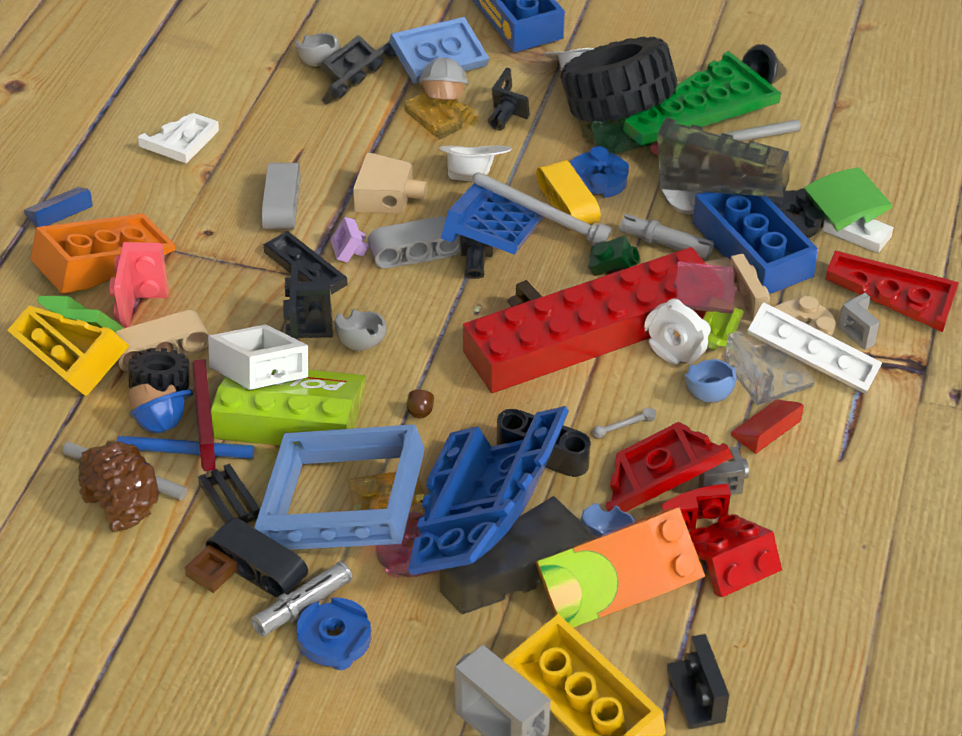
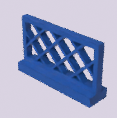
[441,183,544,255]

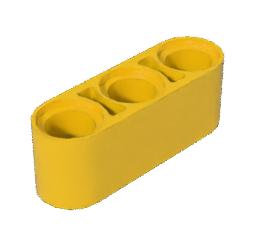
[536,160,601,230]

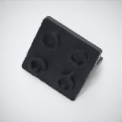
[283,265,333,341]

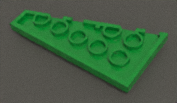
[623,51,781,145]

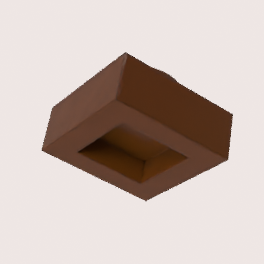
[185,545,238,593]

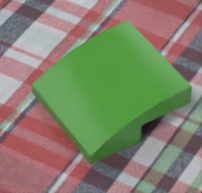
[804,167,893,232]
[38,296,124,332]

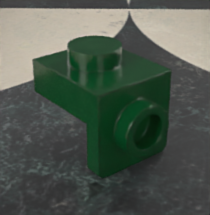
[588,235,640,276]

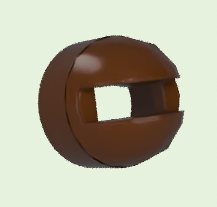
[407,389,434,419]

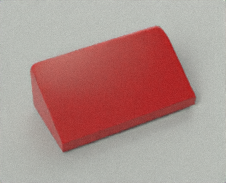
[731,399,804,454]

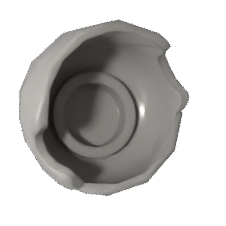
[295,33,340,67]
[334,309,387,351]

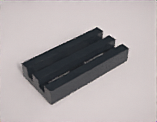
[198,463,260,523]

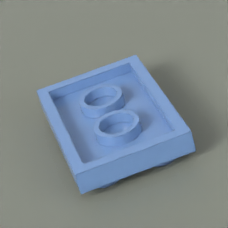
[389,17,490,84]

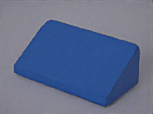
[24,187,93,227]

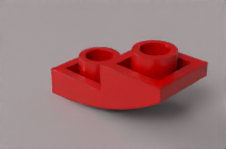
[661,483,731,531]

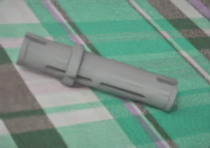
[620,213,714,260]
[251,561,353,637]

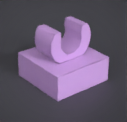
[330,217,370,263]

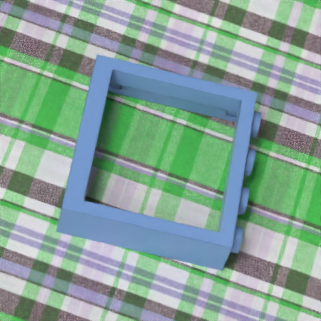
[255,424,425,550]

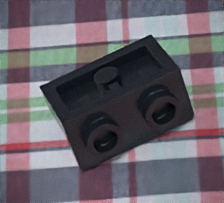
[667,634,730,729]

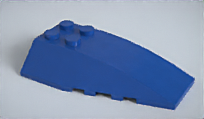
[408,406,569,575]

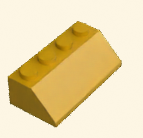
[503,614,666,736]

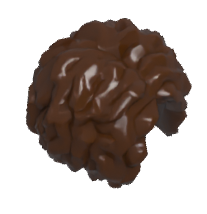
[78,441,159,532]

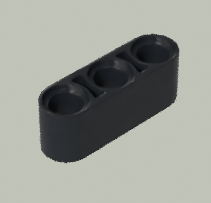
[497,409,591,477]
[205,517,309,598]

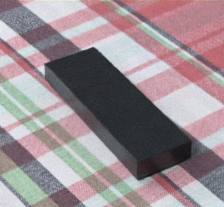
[263,231,348,295]

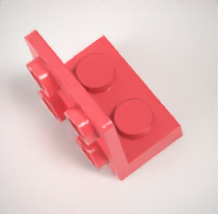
[110,242,169,328]

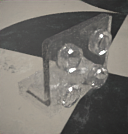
[725,330,815,406]

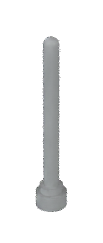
[472,172,612,246]

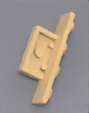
[705,254,772,352]

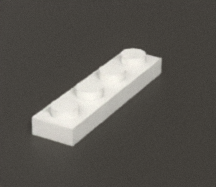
[747,302,882,394]

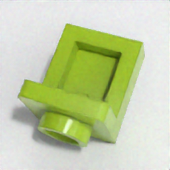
[703,298,744,350]

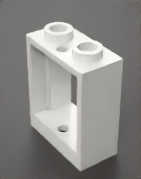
[208,324,308,389]

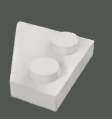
[138,113,219,164]

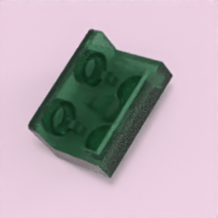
[581,115,652,154]

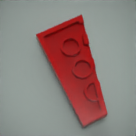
[825,250,959,332]

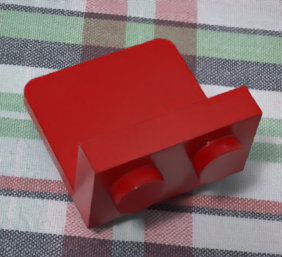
[689,514,782,598]

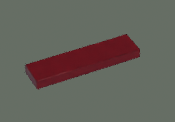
[192,359,216,471]

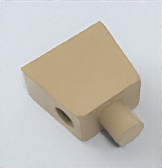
[353,152,428,213]

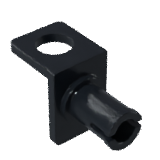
[488,67,530,131]
[460,235,493,279]

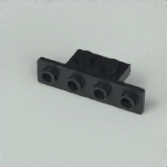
[320,35,397,105]

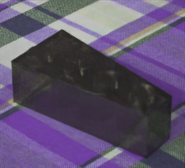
[657,117,790,197]
[439,496,597,615]

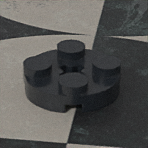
[767,188,825,238]

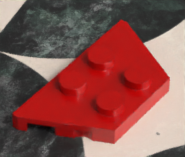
[605,422,733,512]

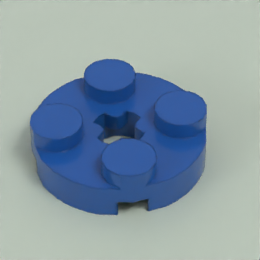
[570,146,629,198]
[297,598,372,670]

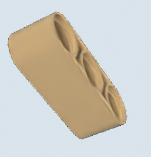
[115,310,209,372]

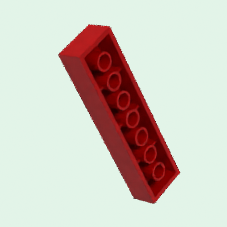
[463,247,724,393]

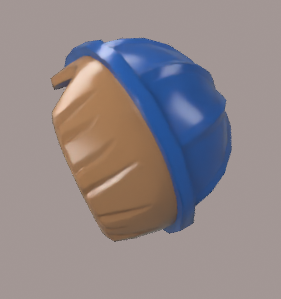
[128,384,193,433]

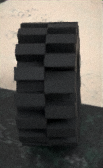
[128,348,189,392]

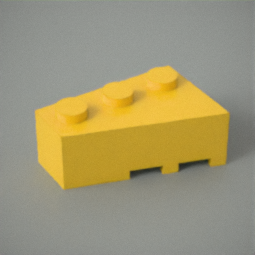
[7,305,130,396]

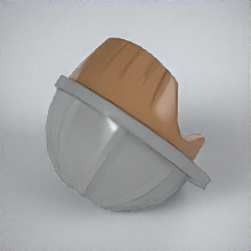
[419,58,469,100]

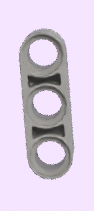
[262,162,300,230]
[368,216,461,268]

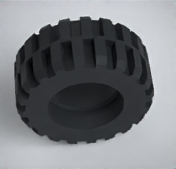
[560,36,678,122]

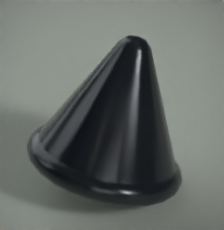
[742,44,787,85]

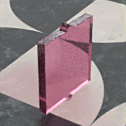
[673,262,737,314]

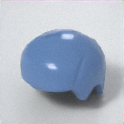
[684,359,737,403]
[581,503,635,541]

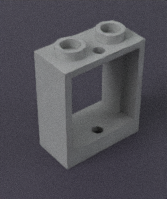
[455,645,550,736]

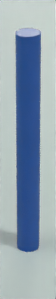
[116,436,255,459]

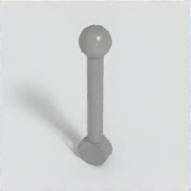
[592,408,656,439]

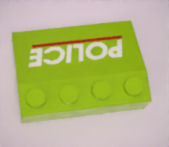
[211,369,366,446]

